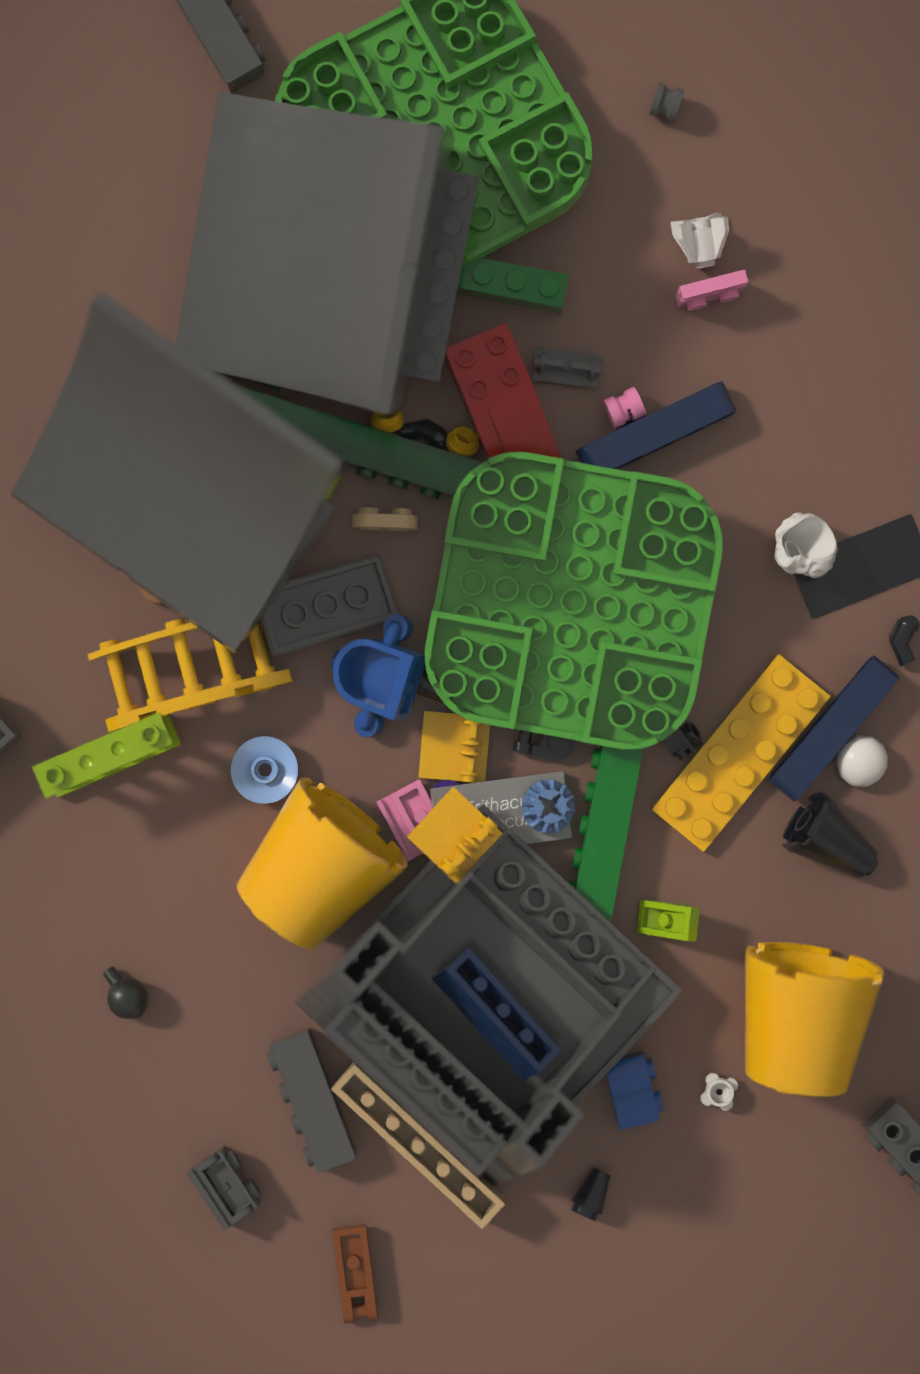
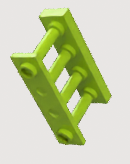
[32,712,182,799]

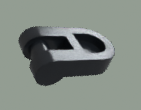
[512,730,575,760]

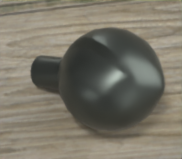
[103,967,148,1019]

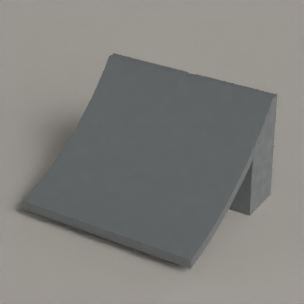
[176,91,479,414]
[11,291,343,654]
[295,804,683,1186]

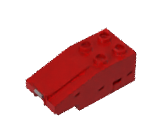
[445,323,561,459]

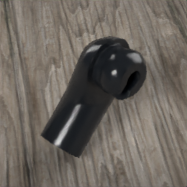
[401,419,448,450]
[889,615,920,666]

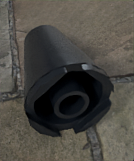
[782,792,878,878]

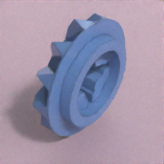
[522,779,576,834]

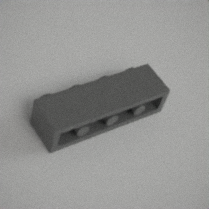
[176,0,266,93]
[267,1028,358,1174]

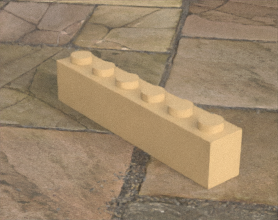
[331,1062,505,1229]

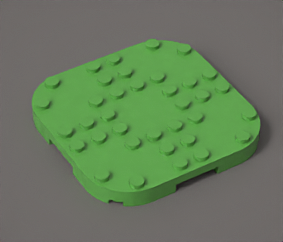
[275,0,592,268]
[425,452,723,750]

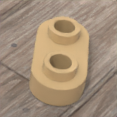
[351,507,418,531]

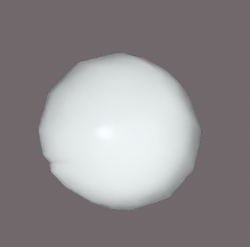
[835,734,888,787]

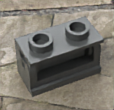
[187,1146,262,1231]

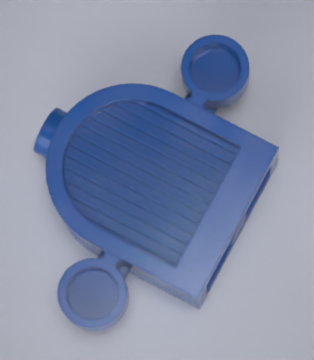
[331,614,425,737]

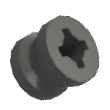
[649,82,685,123]

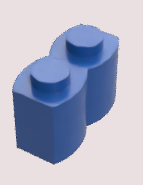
[606,1051,664,1130]

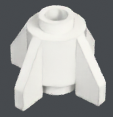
[670,213,729,268]

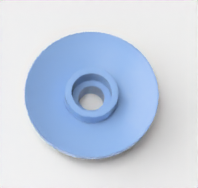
[231,736,298,804]

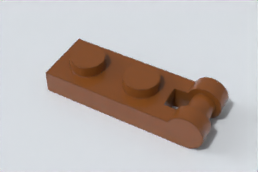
[332,1224,378,1324]

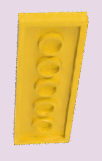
[651,654,831,852]

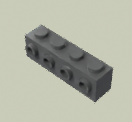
[862,1097,920,1196]

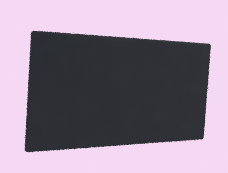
[794,514,920,619]

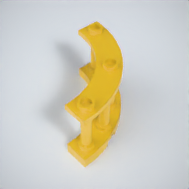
[87,618,293,732]

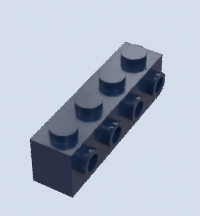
[431,947,561,1080]

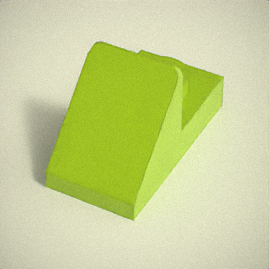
[636,899,700,942]

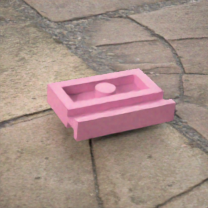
[675,269,748,311]
[377,779,433,861]

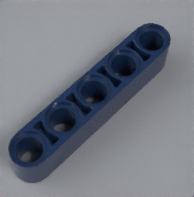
[575,381,737,470]
[768,655,900,802]

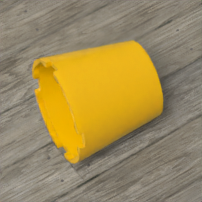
[236,777,408,950]
[745,942,884,1096]

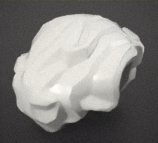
[774,512,838,578]

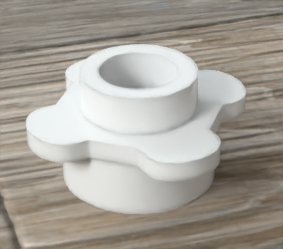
[700,1073,738,1111]

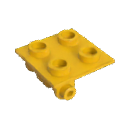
[418,711,490,783]
[407,787,503,884]

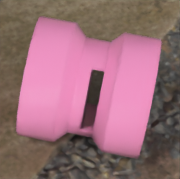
[603,387,647,431]

